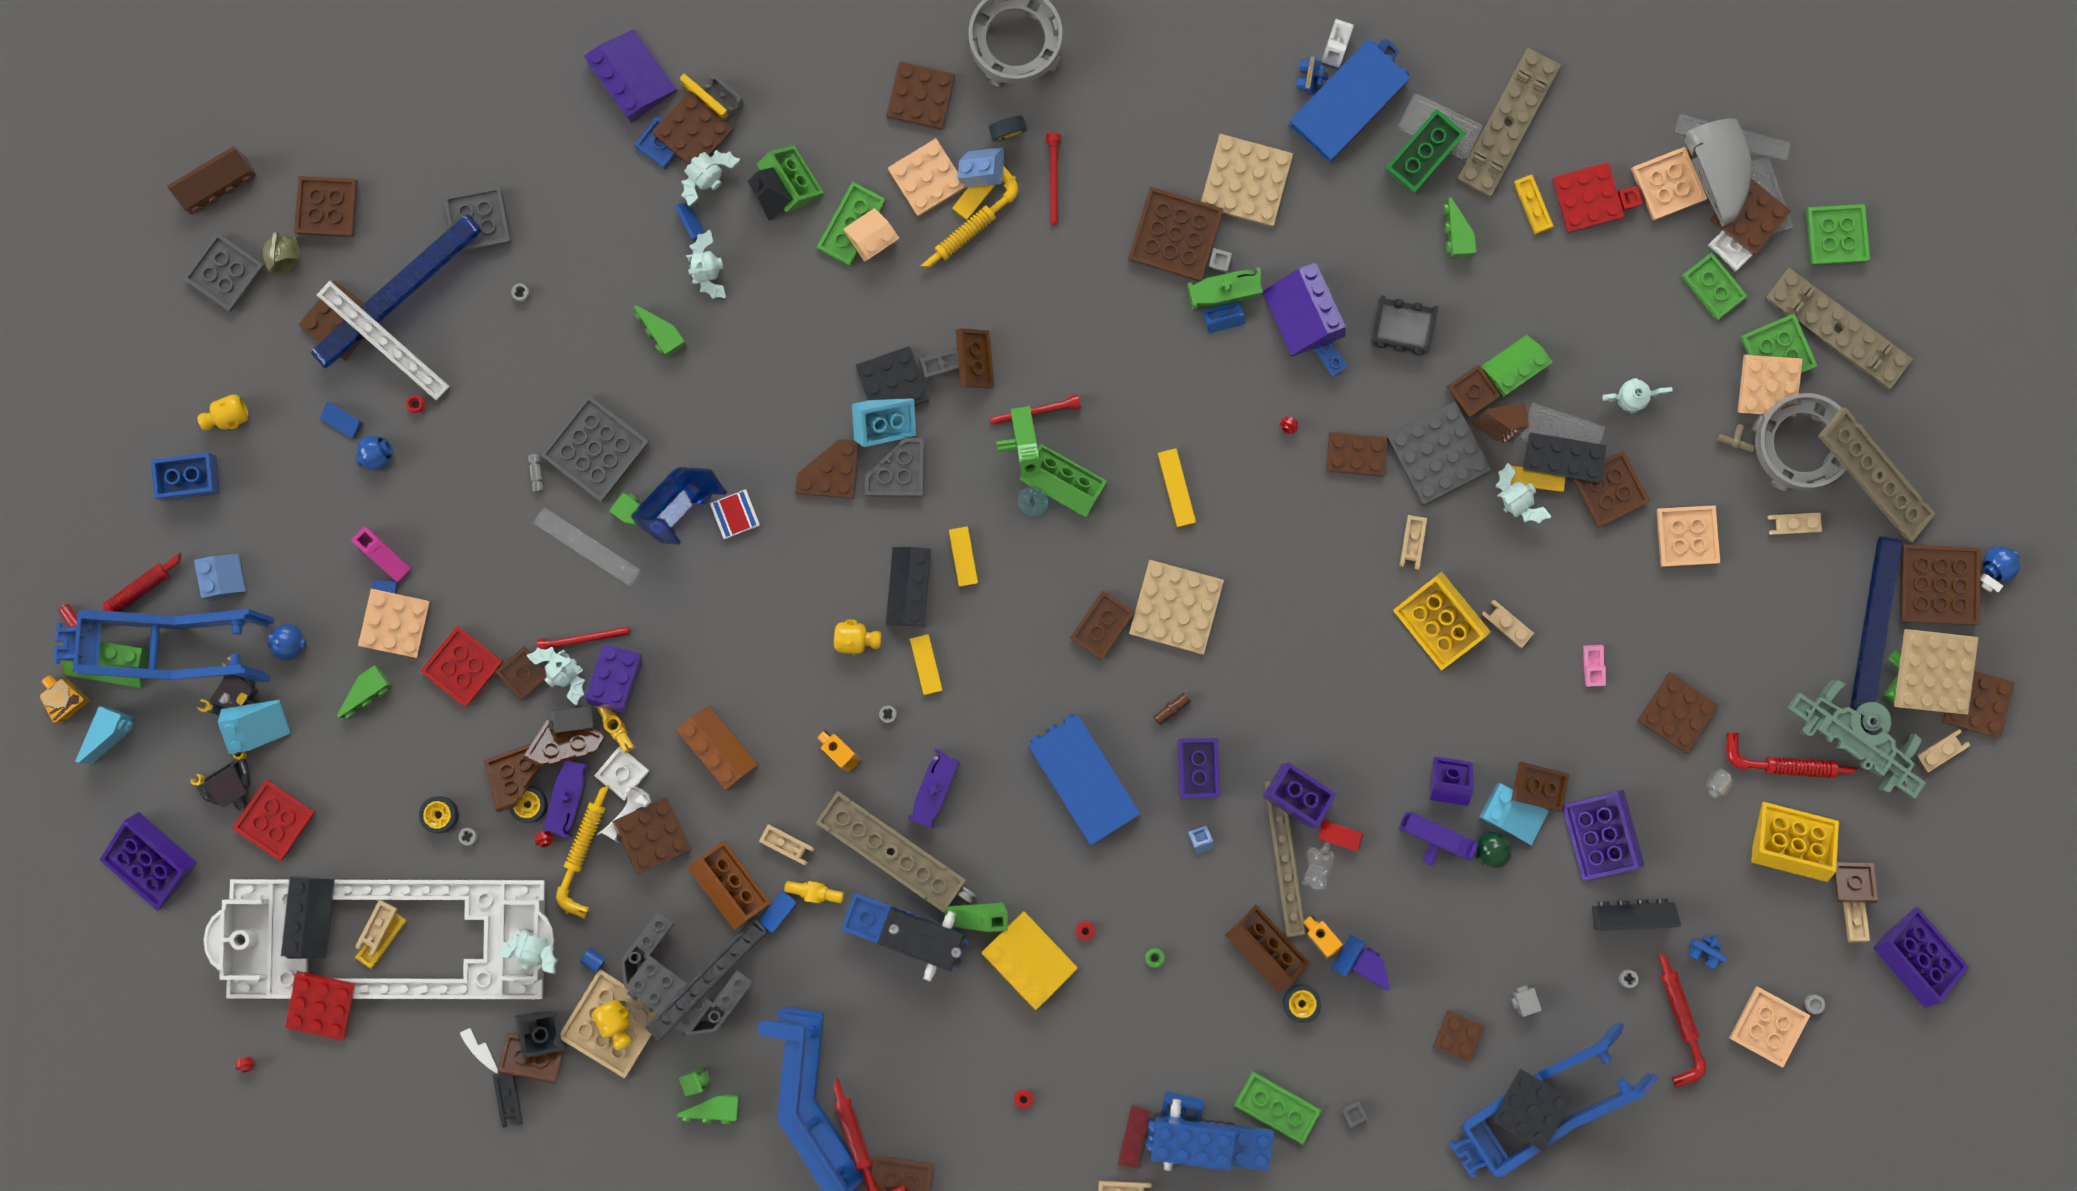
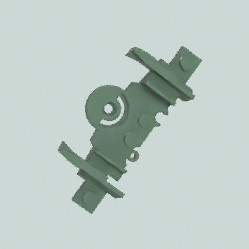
[1787,680,1926,799]

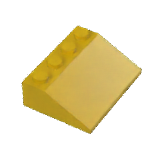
[1393,571,1491,671]
[1751,802,1839,882]
[981,911,1078,1010]

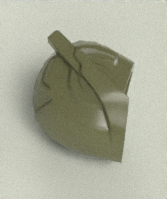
[263,232,300,276]

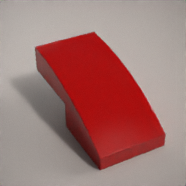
[1618,186,1643,211]
[1318,820,1364,852]

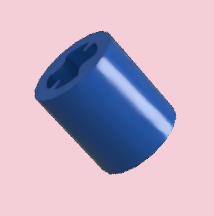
[580,948,606,973]

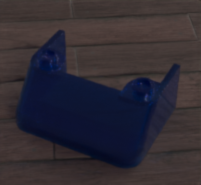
[631,467,727,545]

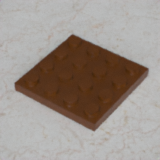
[1128,186,1224,281]
[1900,544,1981,625]

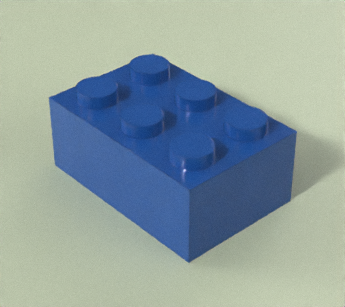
[151,453,220,501]

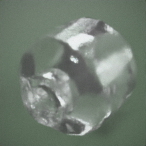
[1704,769,1734,799]

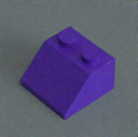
[1430,757,1474,806]
[1351,947,1390,991]

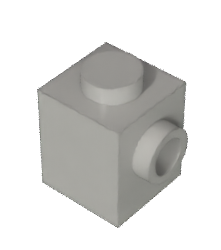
[1511,985,1542,1017]

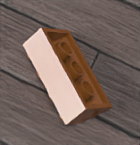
[676,706,758,790]
[688,841,771,930]

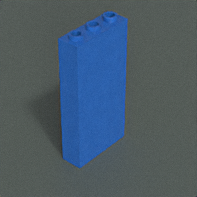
[1289,39,1410,164]
[1028,714,1140,845]

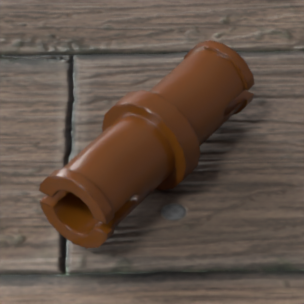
[1153,692,1191,726]

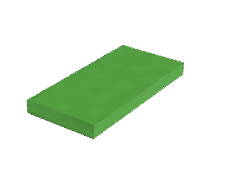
[816,181,886,266]
[1234,1071,1322,1145]

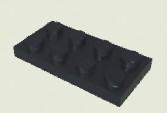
[1523,432,1607,484]

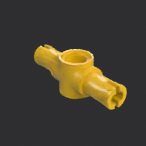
[595,706,635,754]
[784,881,845,904]

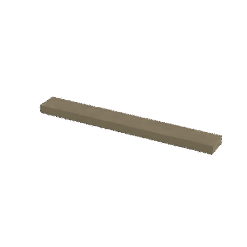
[1264,781,1306,937]

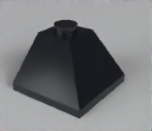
[747,167,793,220]
[515,1011,563,1058]

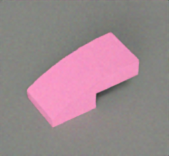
[1583,644,1606,687]

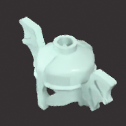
[681,150,740,207]
[686,230,726,299]
[1602,378,1673,414]
[1496,463,1551,524]
[527,647,585,705]
[498,931,557,974]

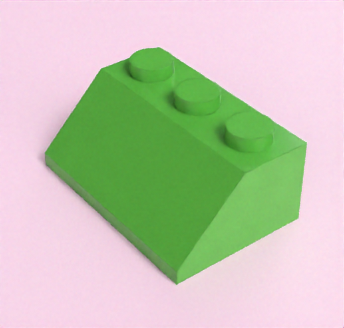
[757,145,824,212]
[1481,335,1553,398]

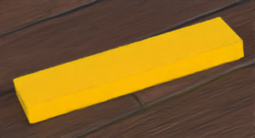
[1158,448,1196,528]

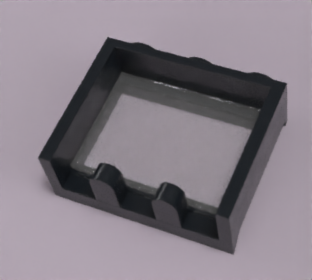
[1371,295,1439,356]

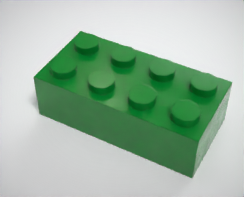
[1385,109,1466,194]

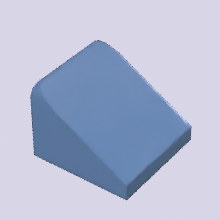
[1188,825,1214,854]

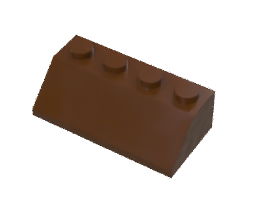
[167,146,256,214]
[1473,403,1529,443]
[1225,905,1309,993]

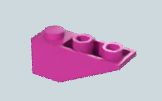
[351,526,411,582]

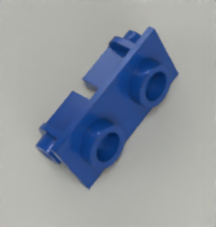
[1314,342,1348,377]

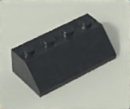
[886,547,931,628]
[281,876,335,958]
[1592,898,1681,931]

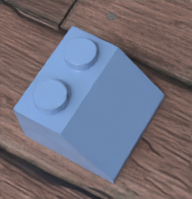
[958,147,1004,188]
[194,554,247,600]

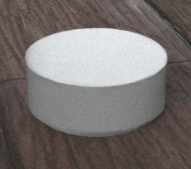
[1804,994,1825,1014]

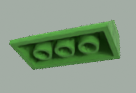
[1019,444,1107,517]
[62,641,150,688]

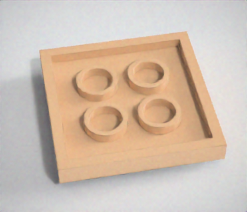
[888,139,966,217]
[1631,147,1707,221]
[1738,355,1802,417]
[1656,505,1720,567]
[358,589,430,658]
[1729,986,1810,1068]

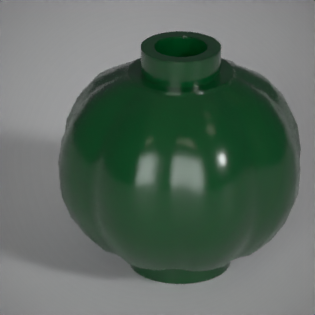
[1476,832,1512,868]

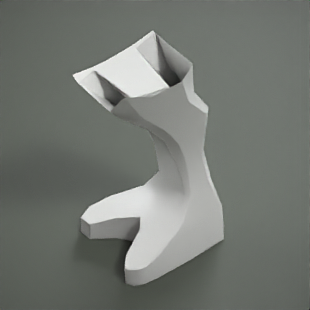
[597,787,651,843]

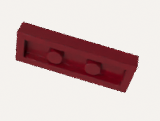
[1118,1105,1151,1169]

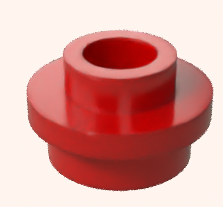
[406,395,426,414]
[1279,417,1298,434]
[535,831,554,848]
[1076,921,1095,941]
[235,1057,256,1073]
[1014,1089,1033,1109]

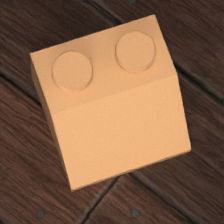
[843,208,899,261]

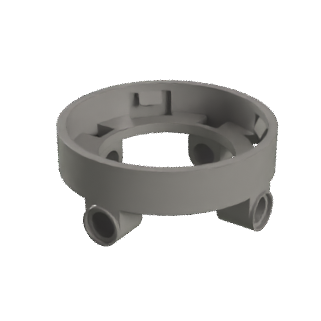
[968,0,1062,87]
[1752,393,1846,491]

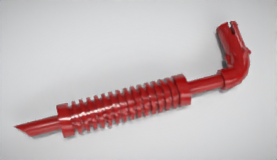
[58,553,182,627]
[1725,732,1859,778]
[1657,952,1706,1088]
[833,1078,905,1191]

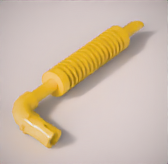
[920,165,1018,267]
[556,785,610,919]

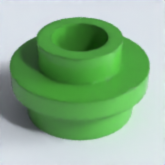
[1145,948,1165,968]

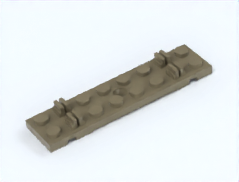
[1457,47,1561,198]
[1764,267,1913,390]
[1818,407,1936,542]
[815,791,966,913]

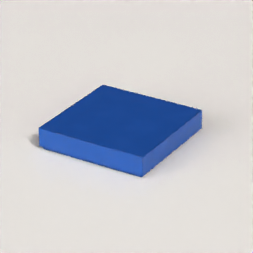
[634,116,676,169]

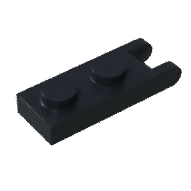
[492,1074,523,1128]

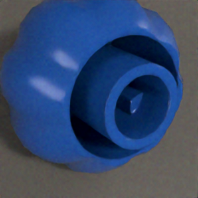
[355,435,393,471]
[1983,546,2020,582]
[268,624,306,661]

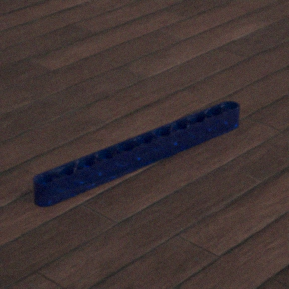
[311,214,482,368]
[1850,536,1901,735]

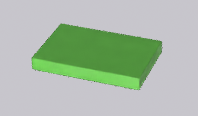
[1681,252,1748,321]

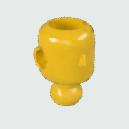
[197,395,249,431]
[834,620,881,655]
[593,1000,632,1050]

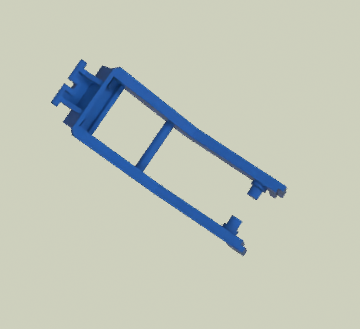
[53,609,274,682]
[758,1006,864,1191]
[1449,1022,1658,1179]

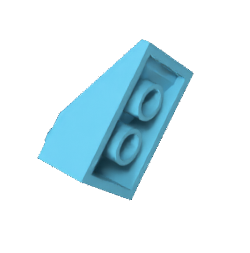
[852,399,916,447]
[218,700,291,754]
[75,706,134,764]
[1479,783,1549,846]

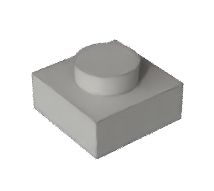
[1208,248,1232,273]

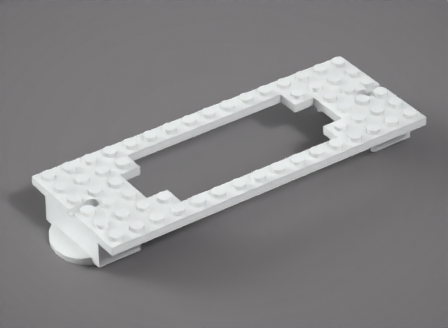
[204,879,554,999]

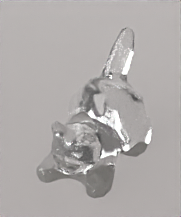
[1302,843,1335,890]

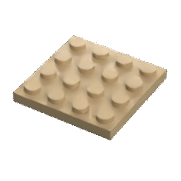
[1201,134,1293,227]
[1129,560,1224,655]
[1894,629,1979,714]
[560,969,658,1078]

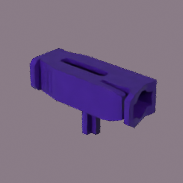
[908,749,960,828]
[543,760,590,839]
[1399,812,1478,866]

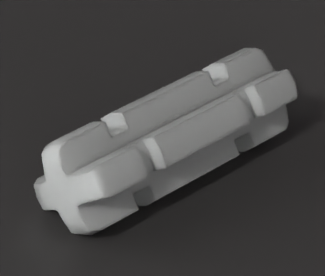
[528,454,543,492]

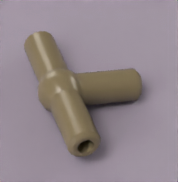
[1717,424,1755,452]

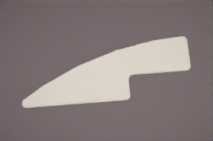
[460,1028,498,1073]

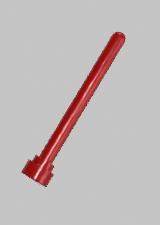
[1046,133,1061,225]
[989,394,1081,425]
[537,627,631,650]

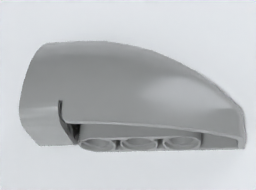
[1685,119,1752,226]

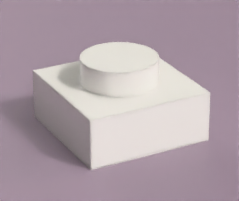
[1980,574,2003,593]

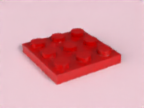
[1552,162,1624,233]
[420,626,503,708]
[232,779,316,861]
[285,971,356,1041]

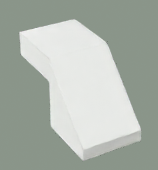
[1321,19,1354,68]

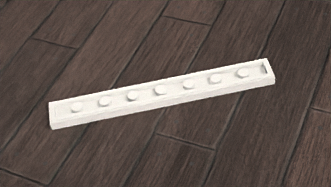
[317,281,449,401]

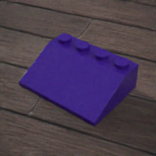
[584,29,678,123]
[1263,263,1346,357]
[1563,790,1645,881]
[100,812,197,911]
[1873,907,1969,1008]

